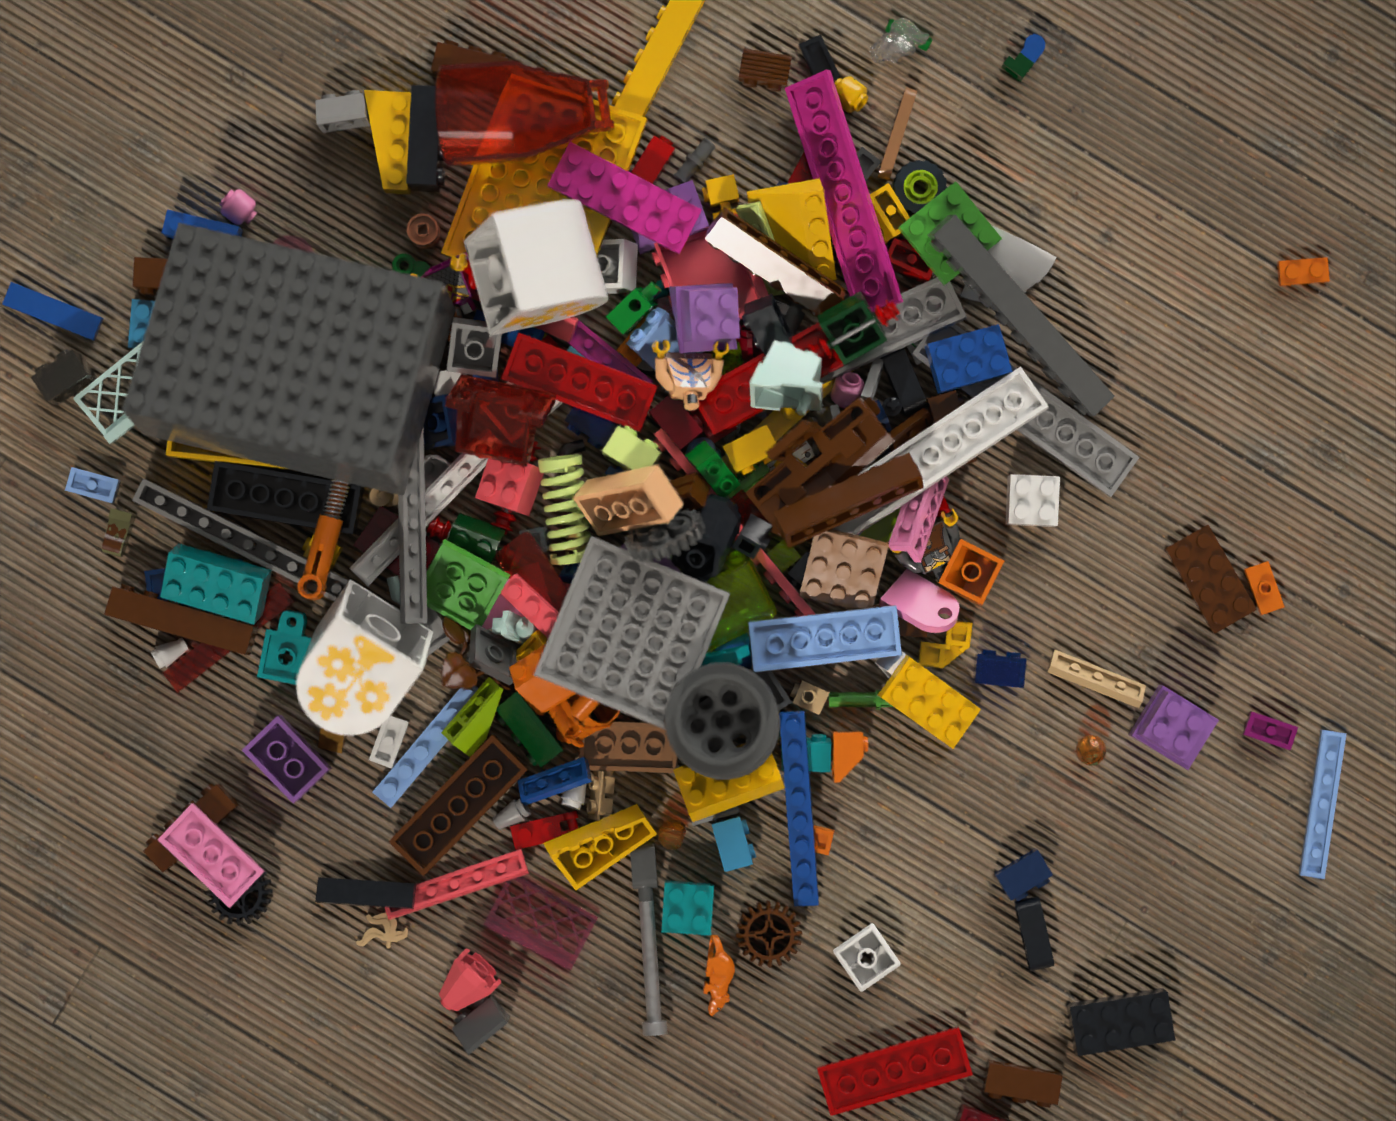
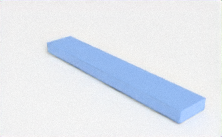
[1299,730,1347,879]

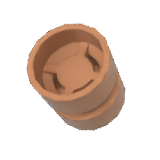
[406,213,441,250]

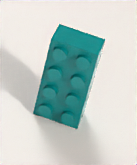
[160,543,272,624]

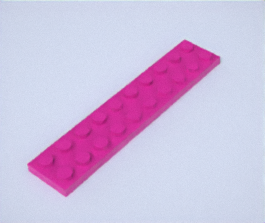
[785,69,903,313]

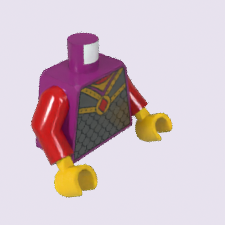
[410,252,477,314]

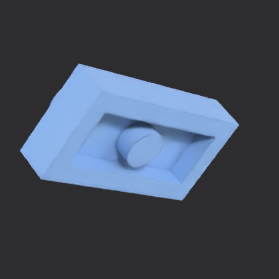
[65,467,120,504]

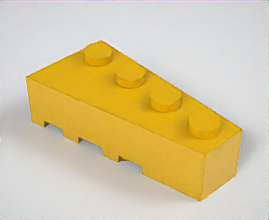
[364,90,411,195]
[543,804,657,890]

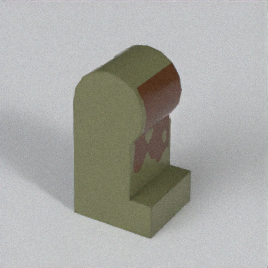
[102,508,136,557]

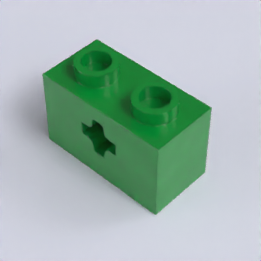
[685,440,741,497]

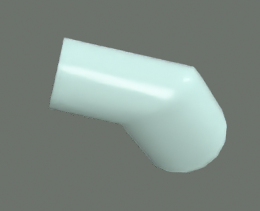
[387,576,400,604]

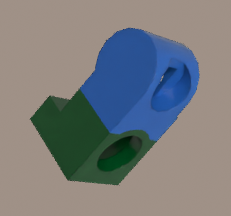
[1001,34,1045,82]

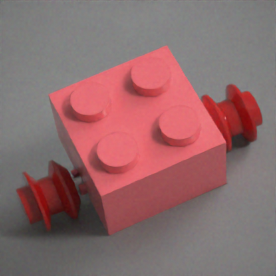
[475,437,544,535]

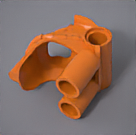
[548,693,620,747]

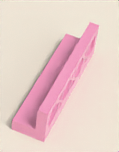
[889,476,949,562]

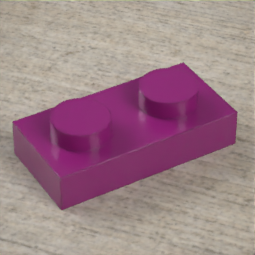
[1242,711,1298,750]

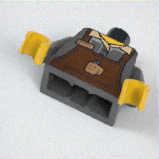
[887,508,960,582]

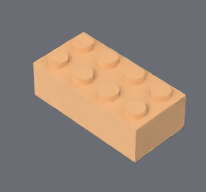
[573,465,683,536]

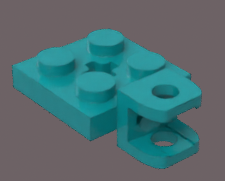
[257,610,312,685]

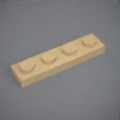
[1047,650,1146,708]

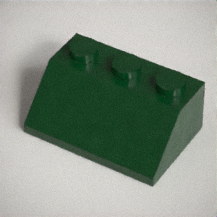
[495,692,565,767]

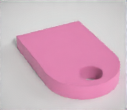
[879,569,959,633]

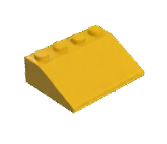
[747,178,837,280]

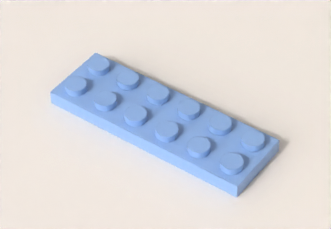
[748,605,902,672]

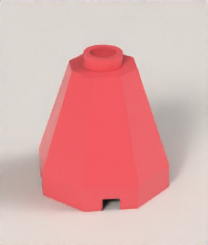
[439,948,501,1012]

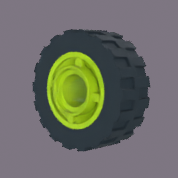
[892,160,948,214]

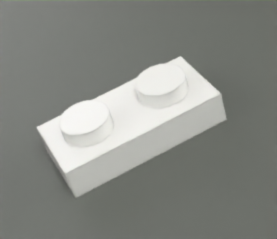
[369,715,409,768]

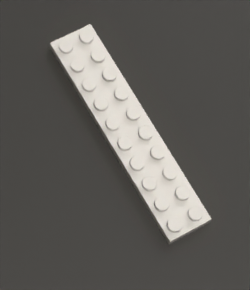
[833,367,1049,535]

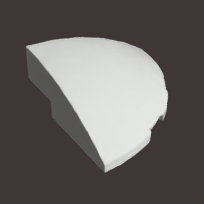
[960,226,1056,302]

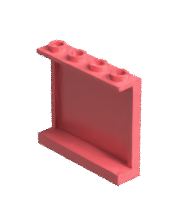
[651,214,769,321]

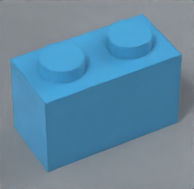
[711,815,756,872]

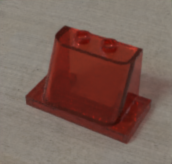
[446,374,556,467]

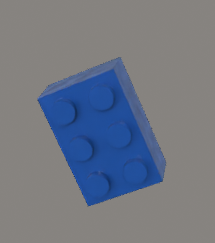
[925,324,1012,394]

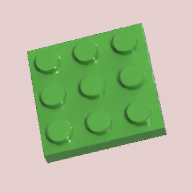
[898,181,1002,285]
[426,539,510,630]

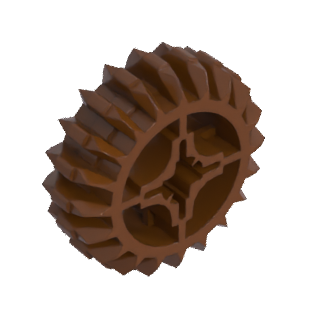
[736,900,803,968]

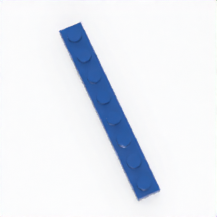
[779,711,819,907]

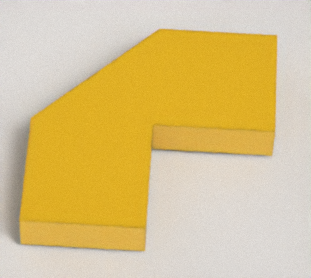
[918,621,973,669]

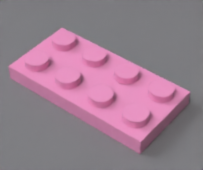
[158,803,265,908]

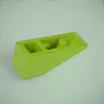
[441,677,503,757]

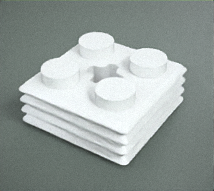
[833,923,901,992]

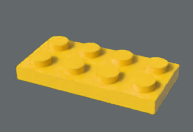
[878,655,981,749]

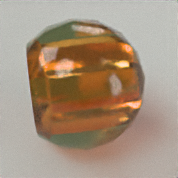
[1075,735,1107,766]
[658,819,687,850]

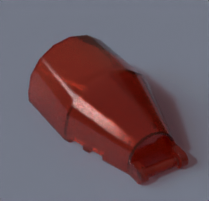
[435,61,615,167]

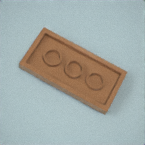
[579,721,678,773]

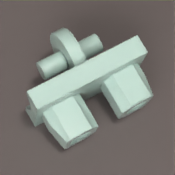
[492,610,536,645]

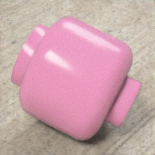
[219,189,257,226]
[830,372,865,409]

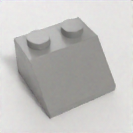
[316,90,371,133]

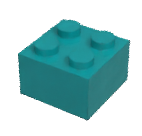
[661,880,714,936]

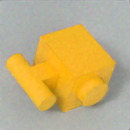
[702,174,739,220]

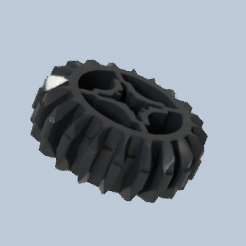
[205,864,273,926]

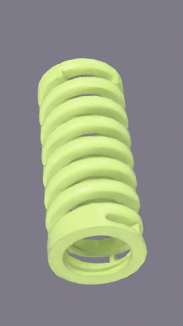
[538,454,592,565]

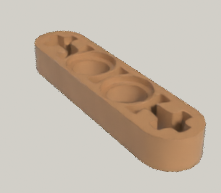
[878,87,917,181]

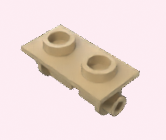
[587,770,615,821]

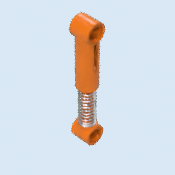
[298,480,351,600]

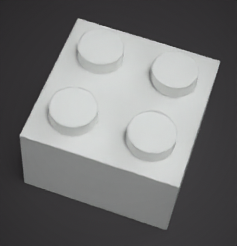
[1006,474,1060,527]

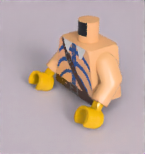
[652,340,729,410]

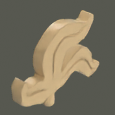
[356,912,408,949]

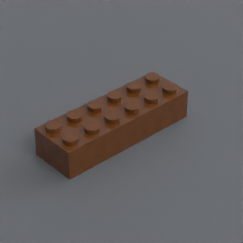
[388,734,529,876]

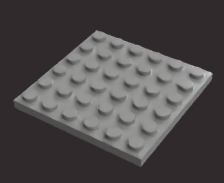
[534,536,730,730]

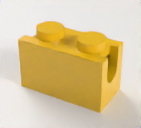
[723,424,776,476]

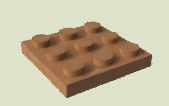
[799,529,889,610]

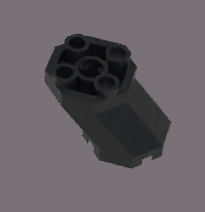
[672,494,741,583]

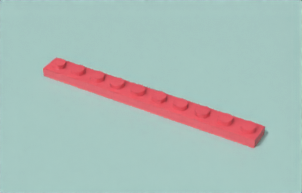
[653,428,815,616]

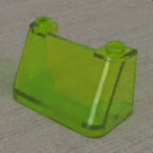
[704,550,777,653]

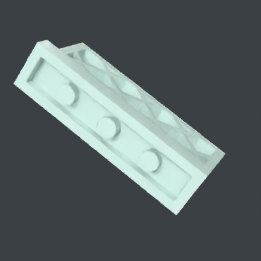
[73,341,143,444]

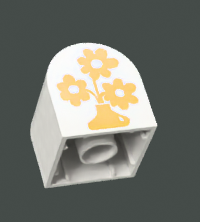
[464,200,609,336]
[297,579,433,735]

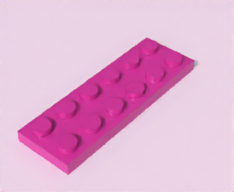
[547,142,702,254]

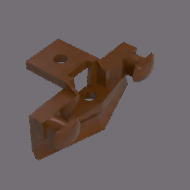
[745,397,895,536]

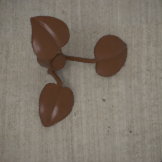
[441,616,517,692]

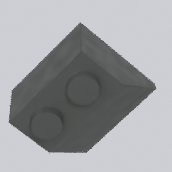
[452,995,510,1055]

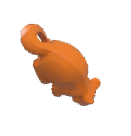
[703,935,735,1016]

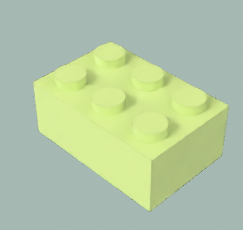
[602,425,661,471]

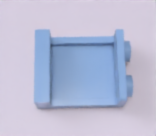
[626,307,704,371]

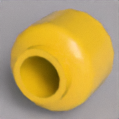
[835,76,868,113]

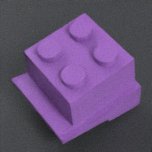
[669,283,740,353]
[1128,685,1219,770]

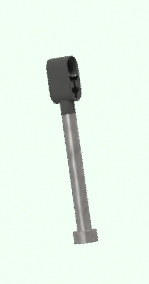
[630,841,667,1036]

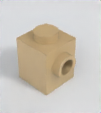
[790,680,829,715]

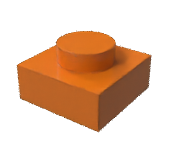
[813,825,835,856]

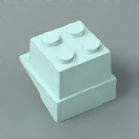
[750,341,822,416]

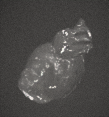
[870,18,929,63]

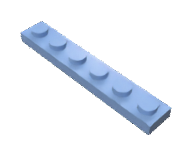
[372,686,479,808]

